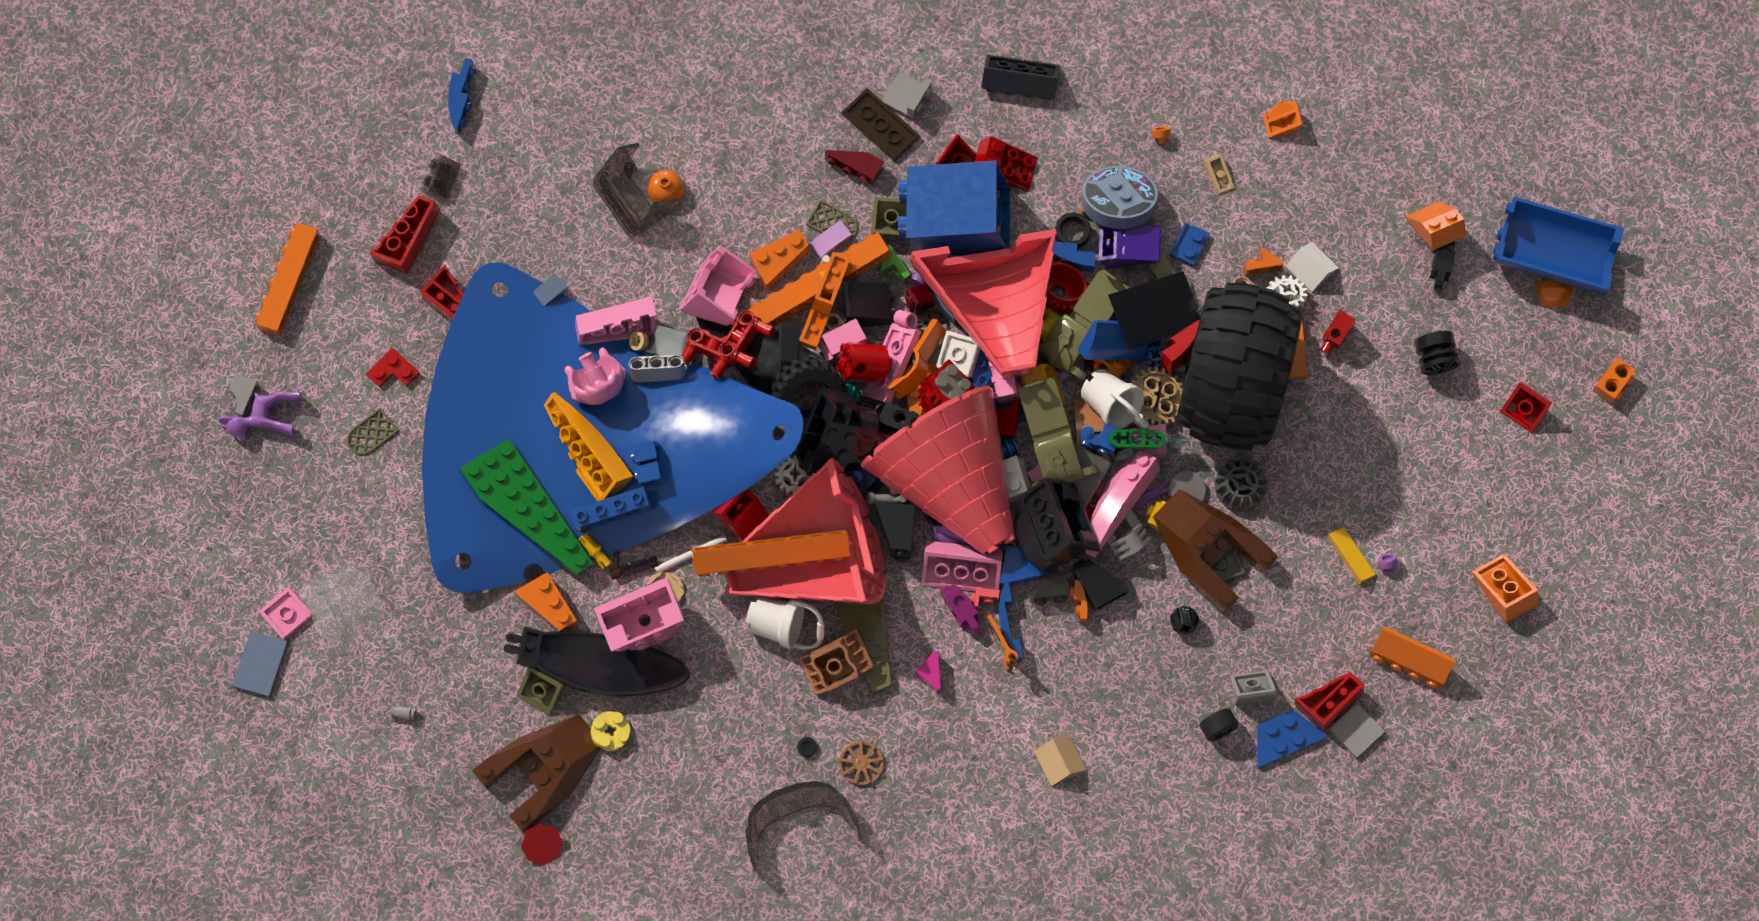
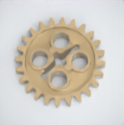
[1129,367,1183,426]

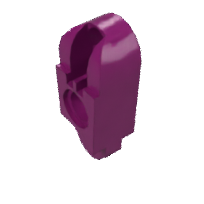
[939,585,982,638]

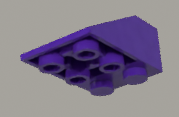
[1099,225,1161,269]

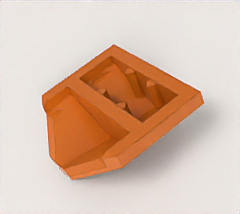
[1263,101,1303,138]

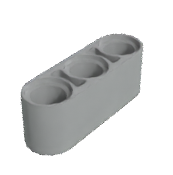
[628,355,686,382]

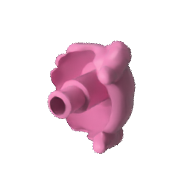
[565,348,626,405]

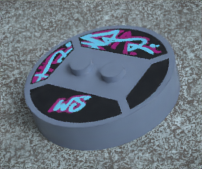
[1082,166,1158,229]

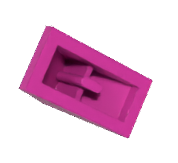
[916,651,941,693]

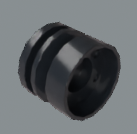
[1414,331,1461,375]

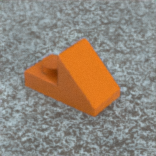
[1243,247,1284,276]

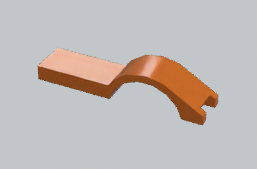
[887,319,947,399]

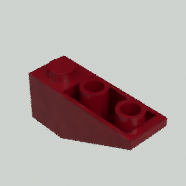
[825,150,884,185]

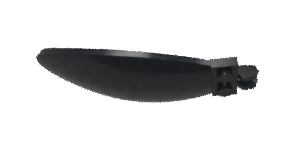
[503,627,690,697]

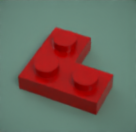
[366,347,420,388]

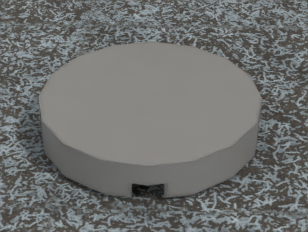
[1168,470,1206,501]

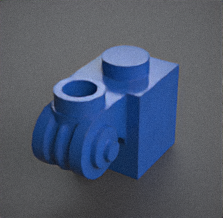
[1080,424,1120,456]

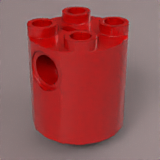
[836,342,892,383]

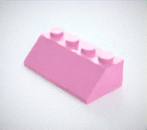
[921,540,1003,592]

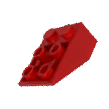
[974,136,1038,191]
[711,489,769,542]

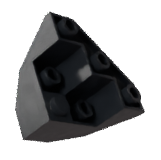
[734,323,800,396]

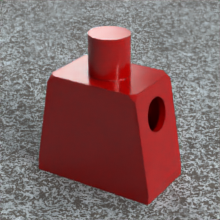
[1320,310,1356,356]

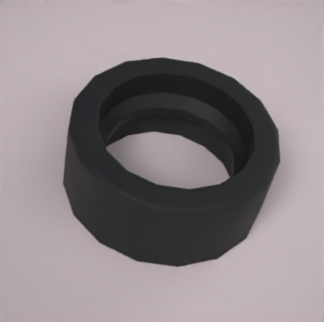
[1055,212,1091,249]

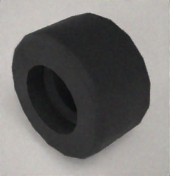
[1200,708,1238,742]

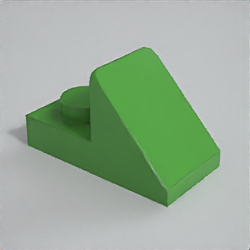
[881,245,911,284]

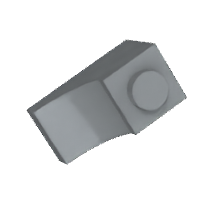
[228,373,260,417]

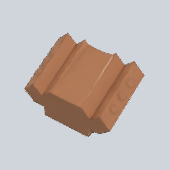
[799,628,873,695]

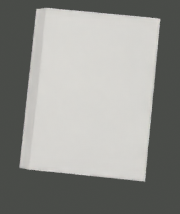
[1285,242,1338,292]

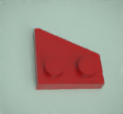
[996,400,1021,437]

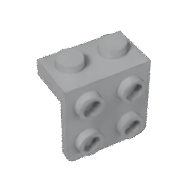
[883,72,933,119]

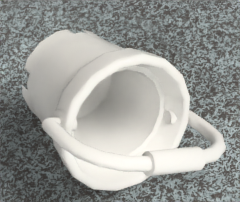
[1081,369,1150,430]
[746,596,825,650]

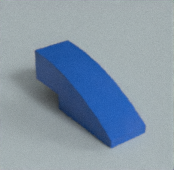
[1053,242,1096,272]

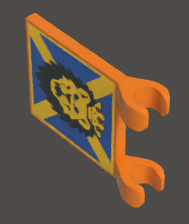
[986,614,1018,671]

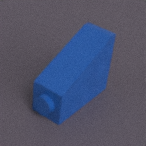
[999,546,1053,588]

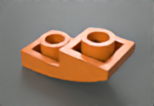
[1069,580,1088,623]

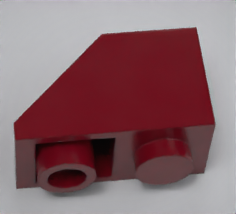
[905,285,935,316]

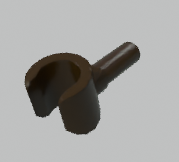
[609,551,621,580]

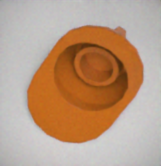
[1535,279,1574,308]

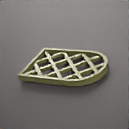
[806,199,857,242]
[347,408,399,455]

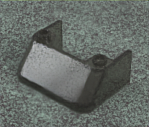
[593,143,679,237]

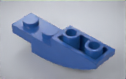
[448,58,476,134]

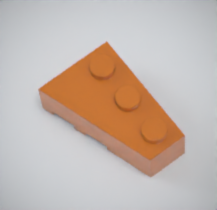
[749,229,809,292]
[514,572,578,631]

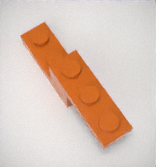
[799,252,851,350]

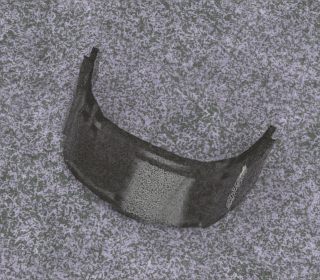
[746,781,861,876]

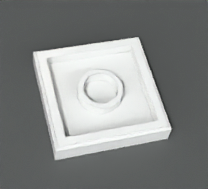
[936,331,980,378]

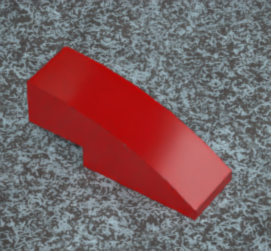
[1160,320,1200,373]

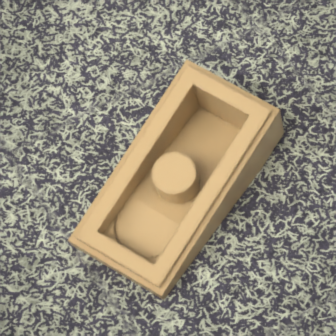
[1202,153,1235,195]

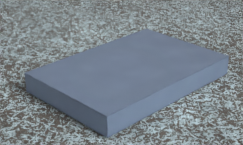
[232,631,288,697]

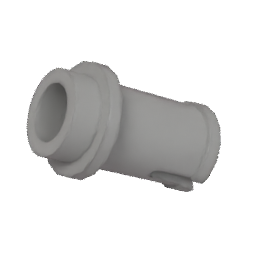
[390,706,416,722]

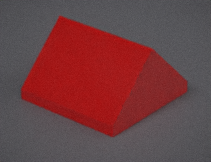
[935,134,976,165]
[1500,381,1552,433]

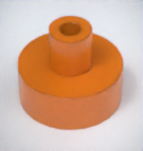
[1152,126,1171,144]

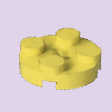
[590,712,630,751]

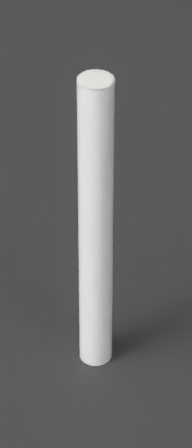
[654,535,728,573]

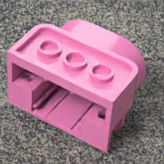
[594,578,684,652]

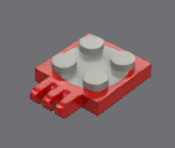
[925,359,975,406]

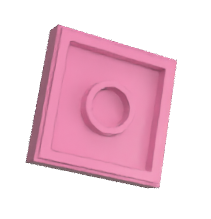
[259,587,314,640]

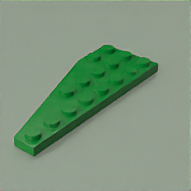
[460,439,593,576]

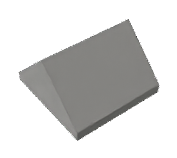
[1230,670,1276,705]

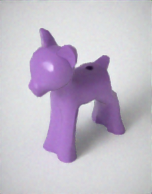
[218,391,302,442]

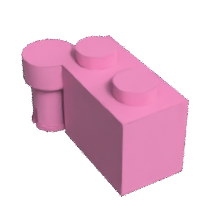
[818,319,867,364]

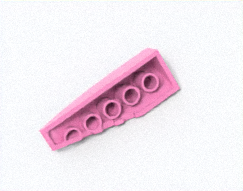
[1085,450,1160,558]

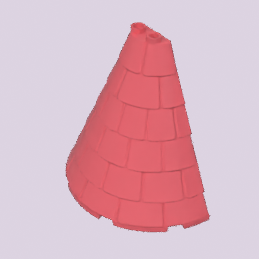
[910,229,1057,380]
[861,386,1015,554]
[724,458,886,605]

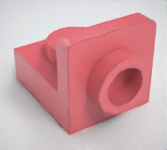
[971,588,1000,611]

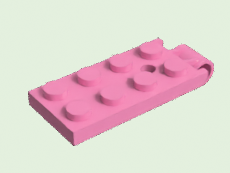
[861,310,922,403]

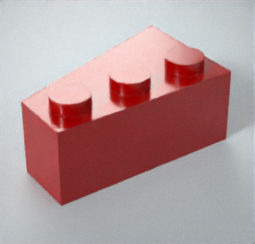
[420,264,464,322]
[1295,672,1365,732]

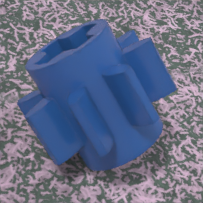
[1143,344,1162,368]

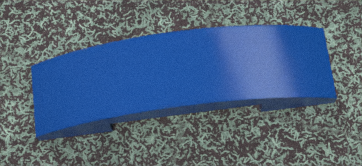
[999,583,1023,662]

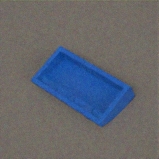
[1078,320,1149,361]

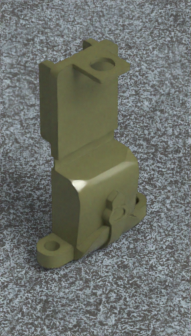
[1039,270,1128,380]
[1019,378,1099,487]

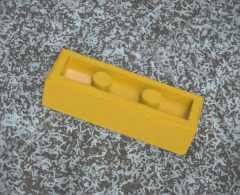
[1328,527,1376,585]

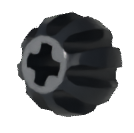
[1170,606,1199,635]

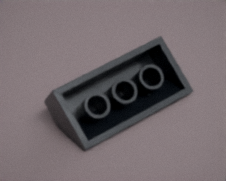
[981,55,1060,100]

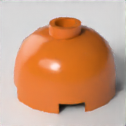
[647,170,685,208]

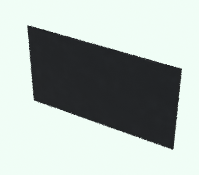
[1108,271,1201,350]

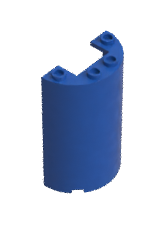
[1492,197,1624,295]

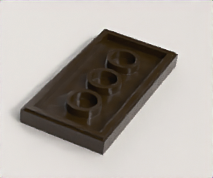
[841,88,920,162]

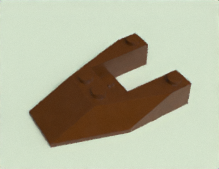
[1153,489,1278,613]
[472,714,601,834]

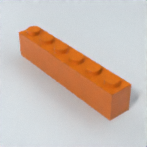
[255,222,320,336]

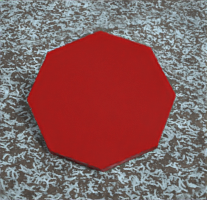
[520,824,563,865]

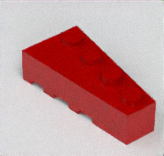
[369,195,441,274]

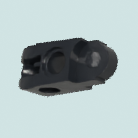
[1430,241,1456,291]

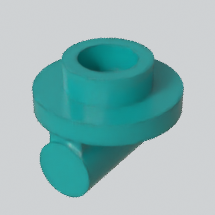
[845,384,861,402]

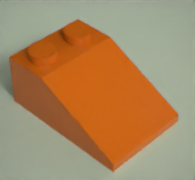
[1406,202,1466,250]
[1472,554,1539,623]

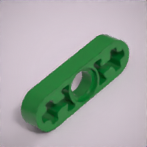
[1108,429,1165,449]

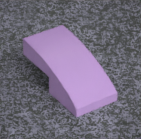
[809,220,852,259]

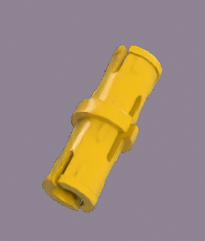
[578,532,612,569]

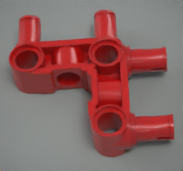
[681,310,776,380]

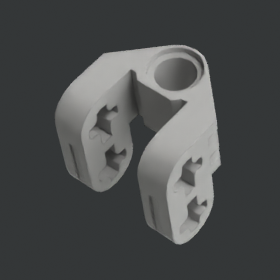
[1105,510,1151,560]

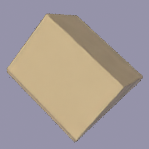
[1034,735,1087,787]

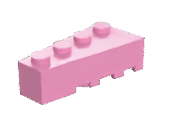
[575,296,656,345]

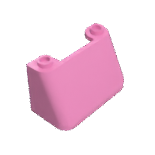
[680,245,756,326]

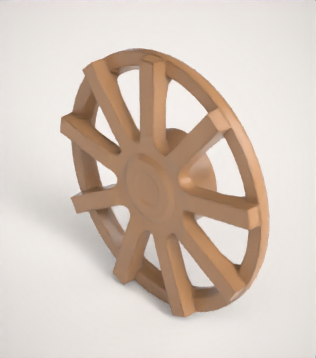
[839,741,884,785]

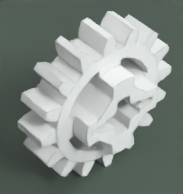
[1267,275,1307,308]
[774,455,815,496]

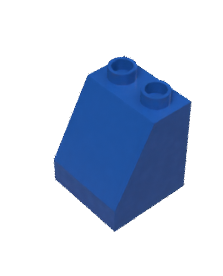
[898,161,1011,256]

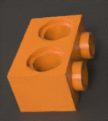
[1593,357,1636,404]

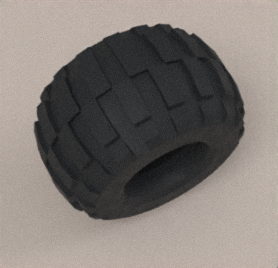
[1177,283,1302,450]

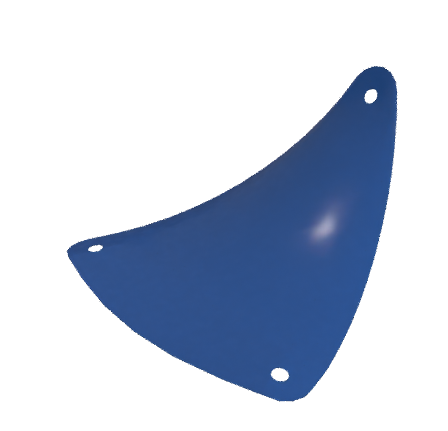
[422,263,803,593]

